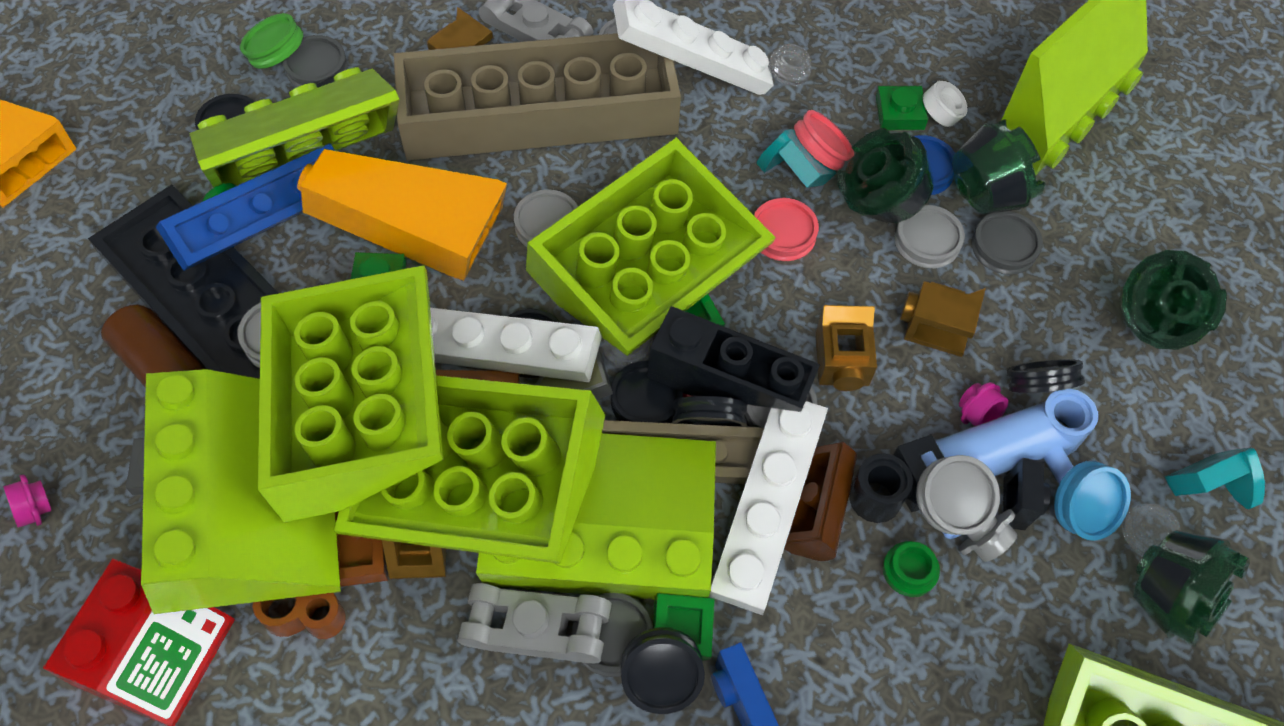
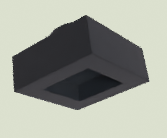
[1003,458,1051,531]

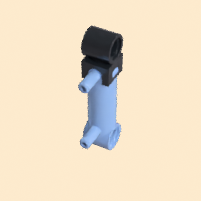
[849,389,1098,539]

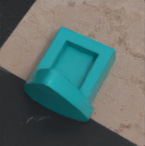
[756,129,837,188]
[1165,448,1265,509]

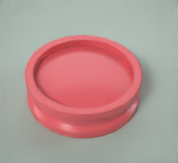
[794,110,854,171]
[754,198,819,261]

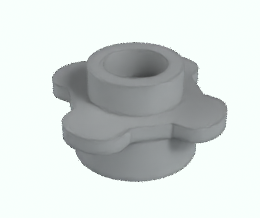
[959,509,1017,562]

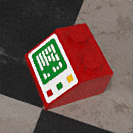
[43,558,235,726]

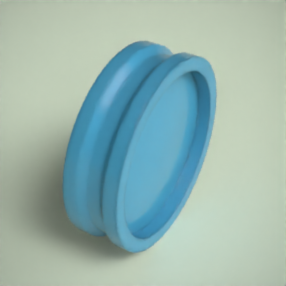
[1054,461,1131,541]

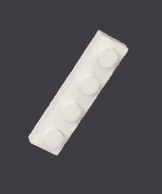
[613,0,774,95]
[430,308,602,383]
[709,401,828,615]

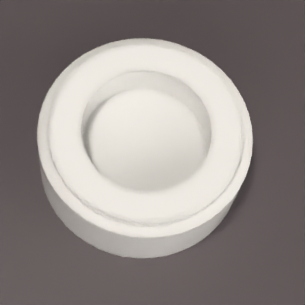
[923,81,967,127]

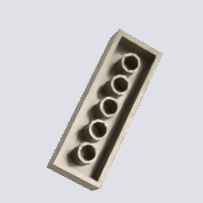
[394,33,681,161]

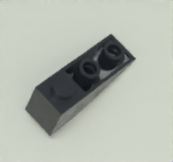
[647,306,820,412]

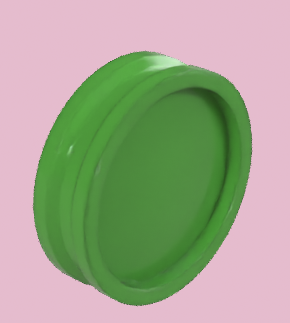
[240,13,303,69]

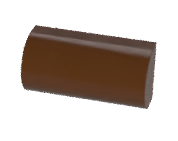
[101,305,206,388]
[784,442,857,561]

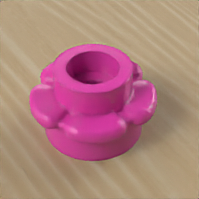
[959,382,1008,426]
[3,474,51,528]

